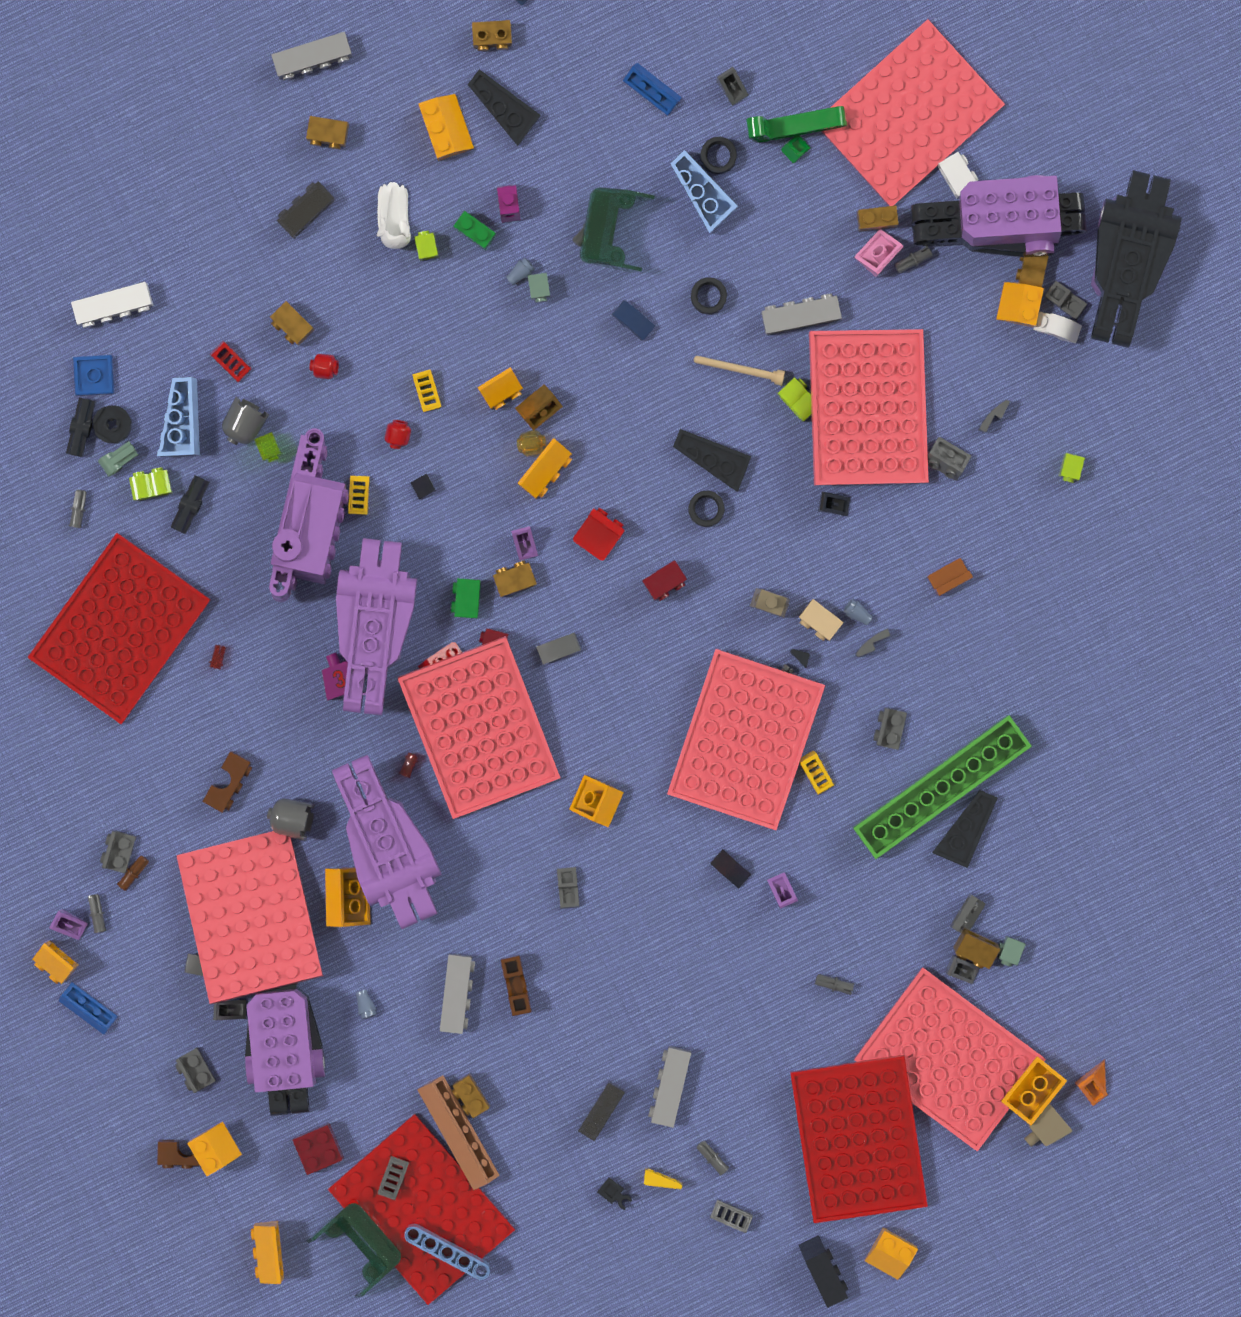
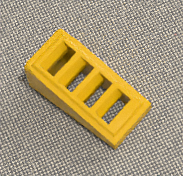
[412,369,442,412]
[348,476,370,515]
[799,751,834,795]
[644,1168,682,1189]

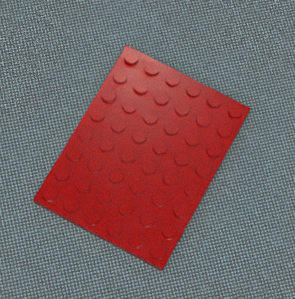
[27,533,211,725]
[790,1055,928,1223]
[328,1114,515,1305]

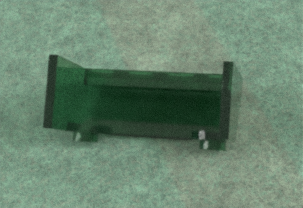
[580,187,655,273]
[306,1203,401,1298]

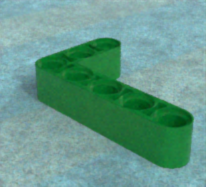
[746,106,847,143]

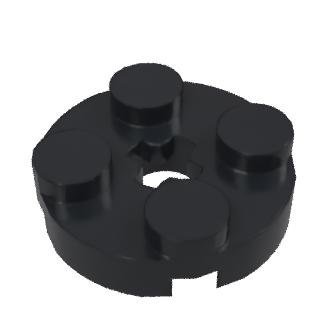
[93,405,132,444]

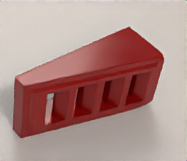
[210,341,251,382]

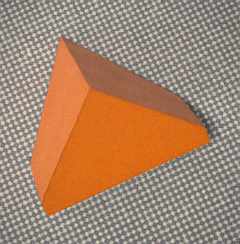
[1075,1059,1108,1106]

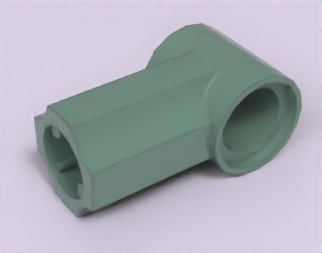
[98,441,139,477]

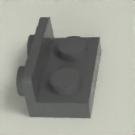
[928,437,971,481]
[873,708,907,750]
[100,830,137,873]
[950,894,986,933]
[175,1047,216,1094]

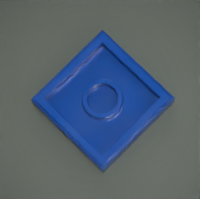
[73,355,114,396]

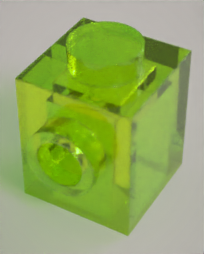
[254,432,282,463]

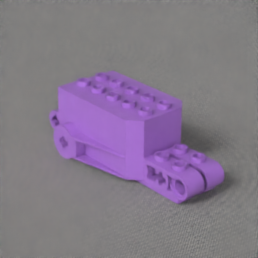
[269,428,349,602]
[336,538,417,716]
[332,755,442,929]

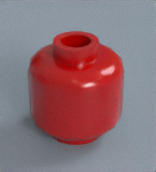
[310,354,339,379]
[384,420,411,449]

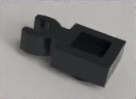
[597,1177,632,1210]

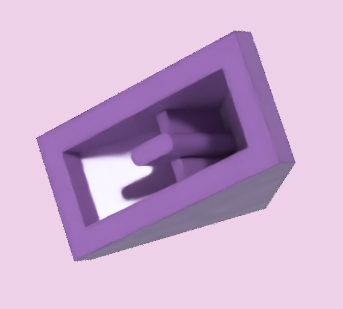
[511,526,538,560]
[767,872,798,909]
[49,909,88,940]

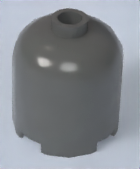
[222,396,269,445]
[267,798,315,841]

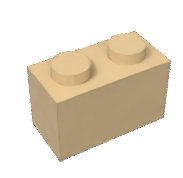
[798,599,844,641]

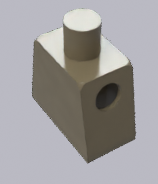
[750,588,790,618]
[1024,1103,1072,1147]

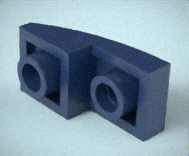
[611,300,655,341]

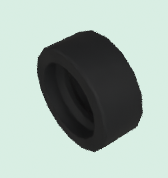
[700,136,737,174]
[690,277,727,315]
[688,490,725,527]

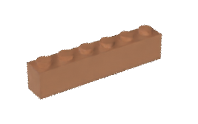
[417,1075,500,1190]

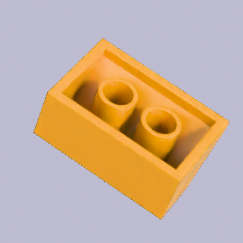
[418,94,474,161]
[518,438,573,499]
[325,867,370,927]
[1001,1056,1067,1125]
[251,1221,284,1284]

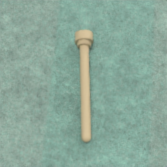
[694,356,785,386]

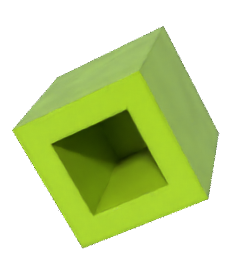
[414,230,439,261]
[1059,453,1085,483]

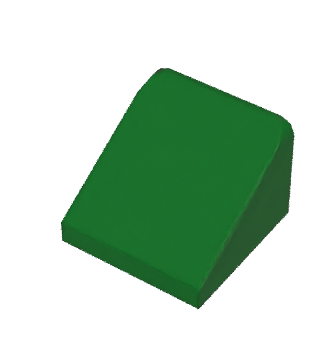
[781,135,810,163]

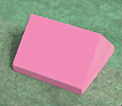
[855,229,904,277]

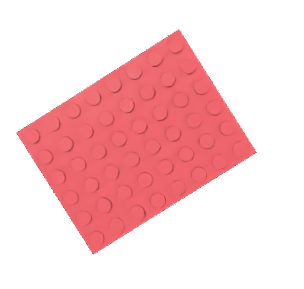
[822,19,1005,206]
[809,329,929,486]
[398,636,560,819]
[667,649,825,830]
[177,831,323,1004]
[854,967,1046,1151]

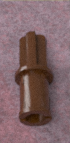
[117,855,149,891]

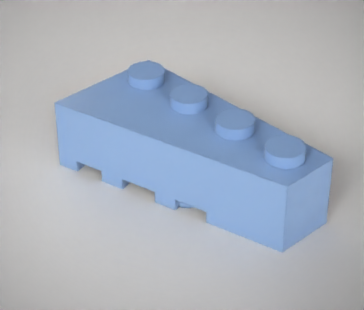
[671,150,739,233]
[157,377,200,457]

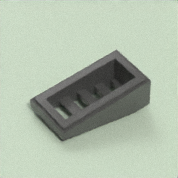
[377,1156,409,1200]
[710,1200,753,1233]

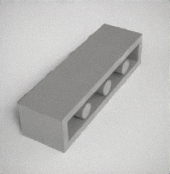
[271,32,353,81]
[761,293,842,335]
[440,953,475,1034]
[648,1046,691,1128]

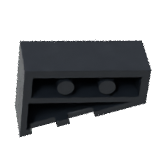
[798,1235,849,1308]

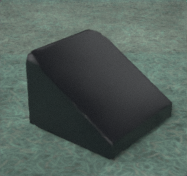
[410,474,436,500]
[790,649,810,668]

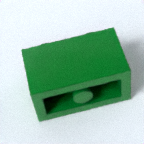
[453,211,496,251]
[451,578,481,619]

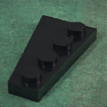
[468,69,541,146]
[673,429,751,492]
[932,790,998,868]

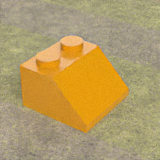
[996,282,1044,328]
[478,367,523,410]
[569,775,624,827]
[32,941,79,984]
[187,1121,242,1177]
[864,1228,918,1280]

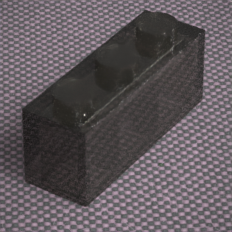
[277,181,335,239]
[578,1080,625,1141]

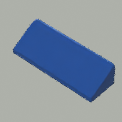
[623,63,682,116]
[59,982,118,1035]

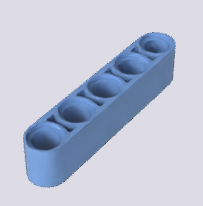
[404,1224,490,1280]

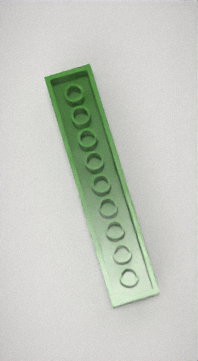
[852,715,1032,859]

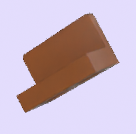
[928,558,973,596]

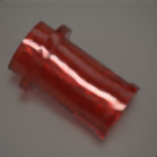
[209,645,227,670]
[399,752,419,778]

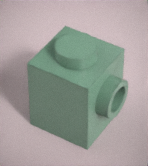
[528,273,550,303]
[998,936,1025,967]

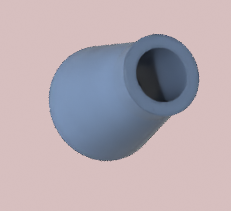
[506,258,535,285]
[843,599,873,625]
[356,990,377,1019]

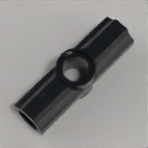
[66,397,96,457]
[171,475,210,534]

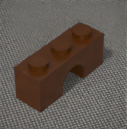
[202,751,253,813]
[500,954,532,1016]
[157,1140,202,1169]

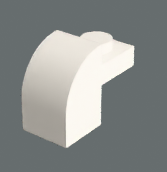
[1033,312,1082,344]

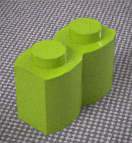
[777,377,812,422]
[129,467,172,501]

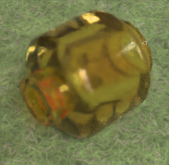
[517,430,546,457]

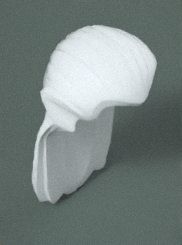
[377,182,411,249]

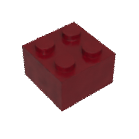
[642,560,687,602]
[292,1122,344,1175]

